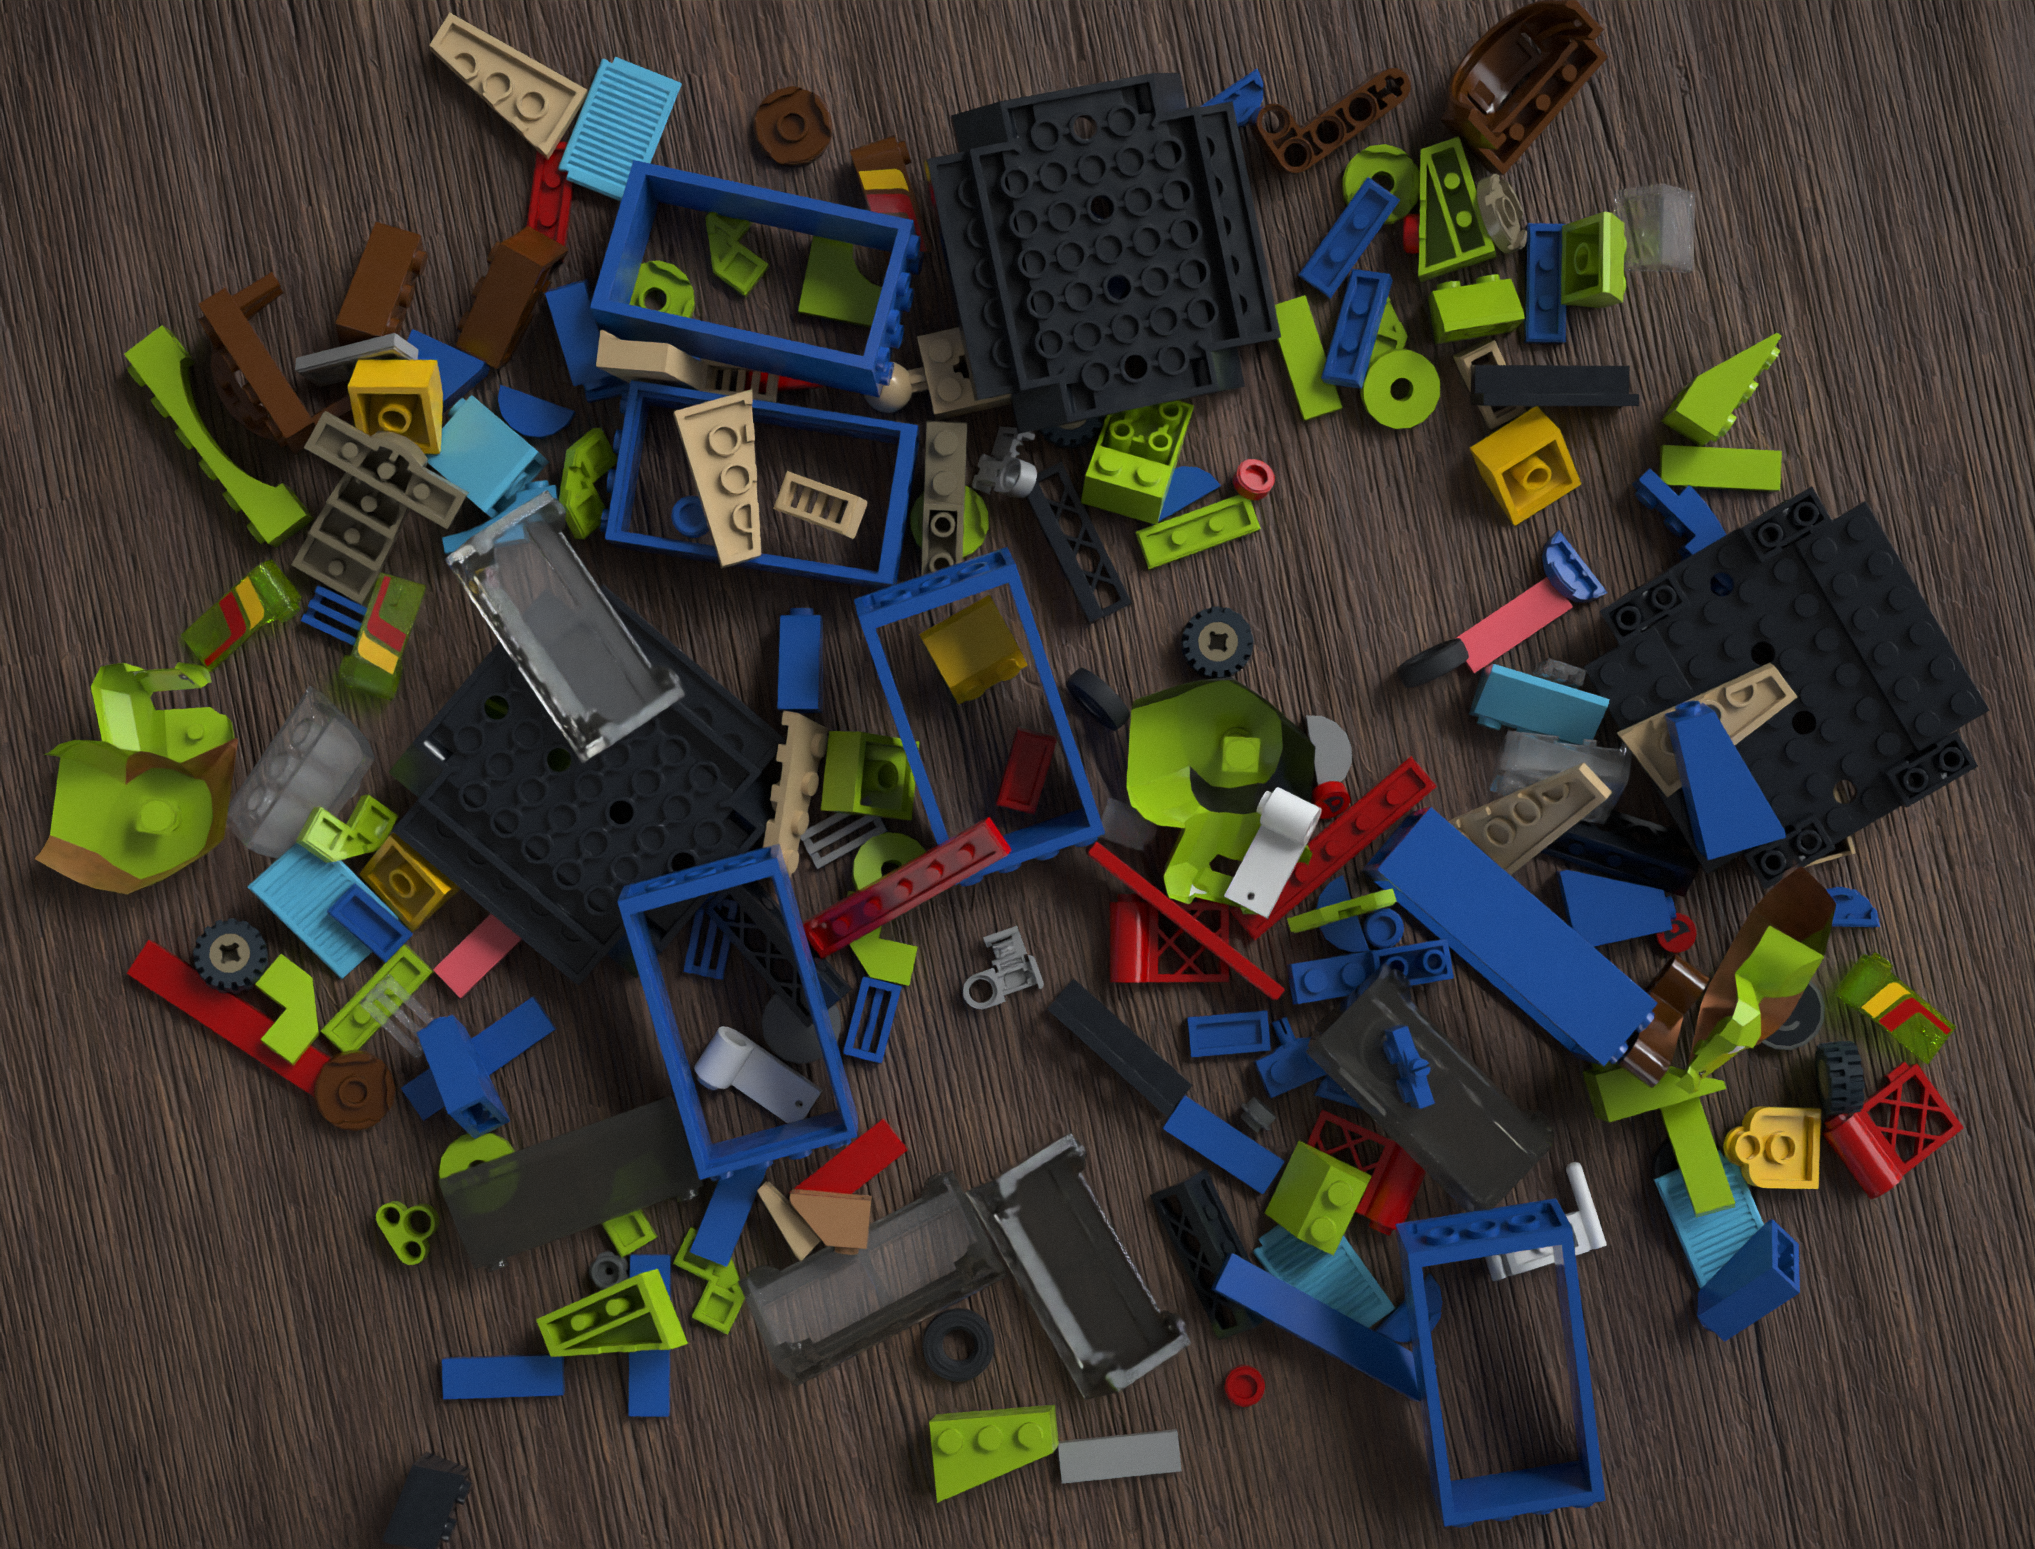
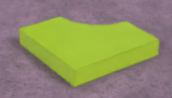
[798,236,882,328]

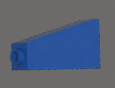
[1665,701,1786,860]

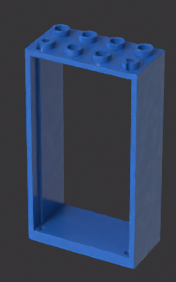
[590,160,924,398]
[600,380,920,590]
[854,547,1105,886]
[1361,807,1658,1066]
[617,843,858,1181]
[1395,1198,1606,1528]

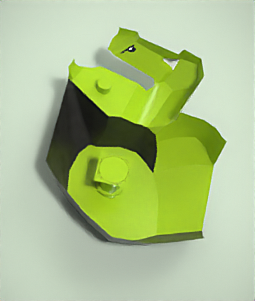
[1126,677,1316,914]

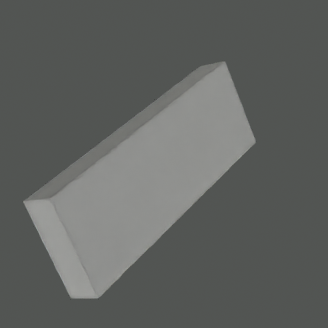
[295,333,418,387]
[1058,1429,1182,1484]

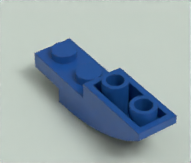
[1632,468,1732,596]
[1287,939,1454,1004]

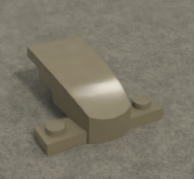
[291,411,469,605]

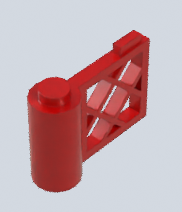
[1110,894,1229,983]
[1822,1062,1964,1199]
[1307,1109,1433,1236]

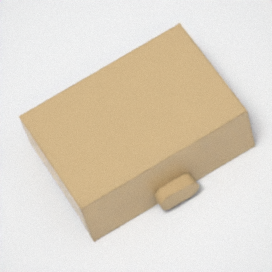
[596,330,703,390]

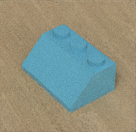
[1469,664,1610,754]

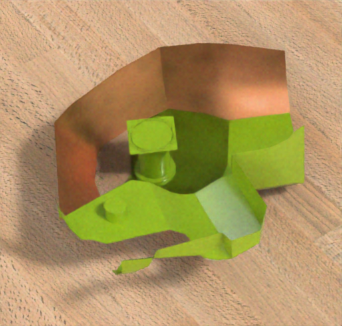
[35,662,238,894]
[1667,866,1836,1094]

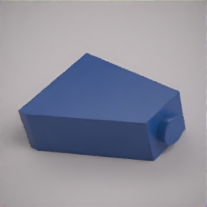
[545,278,612,391]
[407,329,491,414]
[778,608,823,713]
[1556,870,1677,947]
[416,1014,510,1139]
[1697,1219,1800,1342]

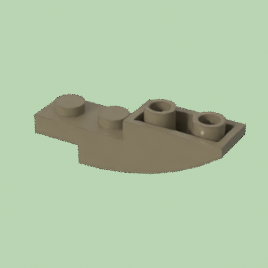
[921,421,967,576]

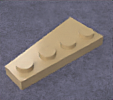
[429,13,588,160]
[673,389,761,569]
[1617,663,1797,797]
[763,710,828,878]
[1449,762,1612,875]

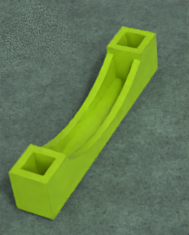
[124,325,314,548]

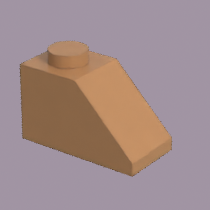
[789,1189,872,1255]

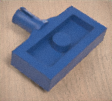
[1253,1016,1344,1098]
[1383,1025,1435,1109]

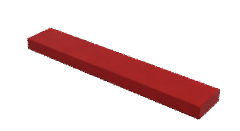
[1229,756,1437,941]
[803,817,1012,959]
[1085,841,1286,1001]
[127,940,331,1098]

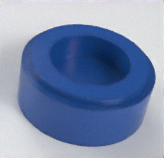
[671,495,709,538]
[1363,908,1404,948]

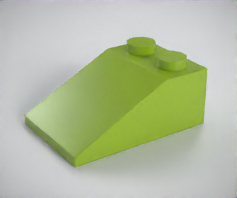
[1582,1061,1726,1122]

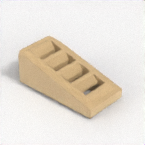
[1453,339,1527,429]
[697,358,779,403]
[773,471,867,539]
[757,1181,821,1262]

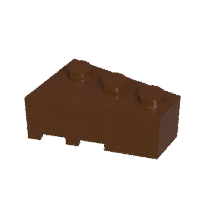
[335,222,428,347]
[456,226,569,369]

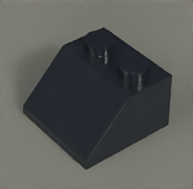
[382,1451,473,1549]

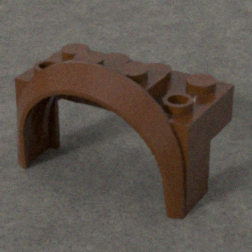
[1440,0,1608,175]
[198,272,354,455]

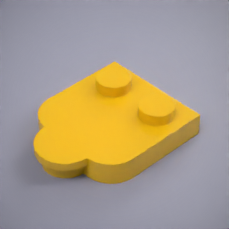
[1723,1106,1821,1189]

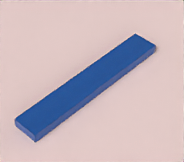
[1211,1253,1437,1402]

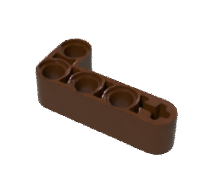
[1249,68,1411,174]
[1617,954,1709,1088]

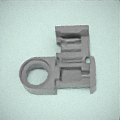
[972,426,1037,498]
[963,926,1044,1009]

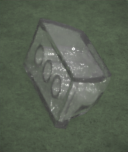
[226,686,375,858]

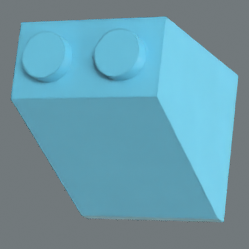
[425,395,549,518]

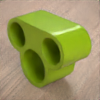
[376,1201,439,1265]

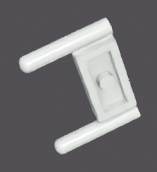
[1467,1162,1607,1281]

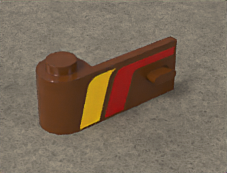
[849,135,933,266]

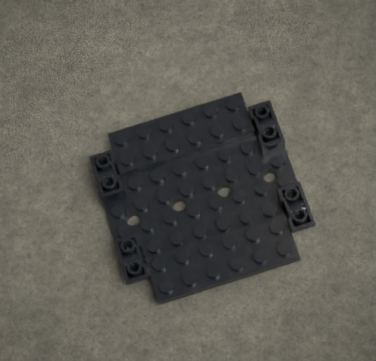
[923,73,1281,434]
[1582,486,1990,890]
[389,584,786,986]

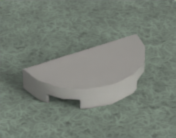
[1305,715,1352,786]

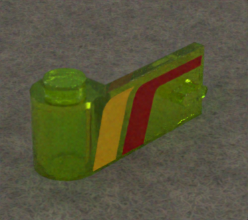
[181,559,302,672]
[339,572,427,701]
[1834,952,1956,1065]

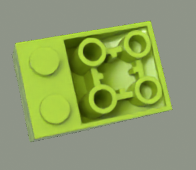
[1661,333,1782,447]
[1081,401,1194,525]

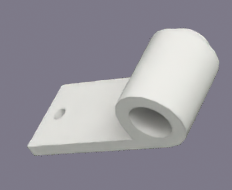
[1224,787,1322,919]
[694,1026,823,1123]

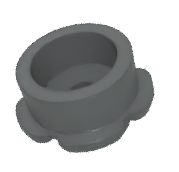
[1240,1096,1277,1132]
[589,1251,628,1290]

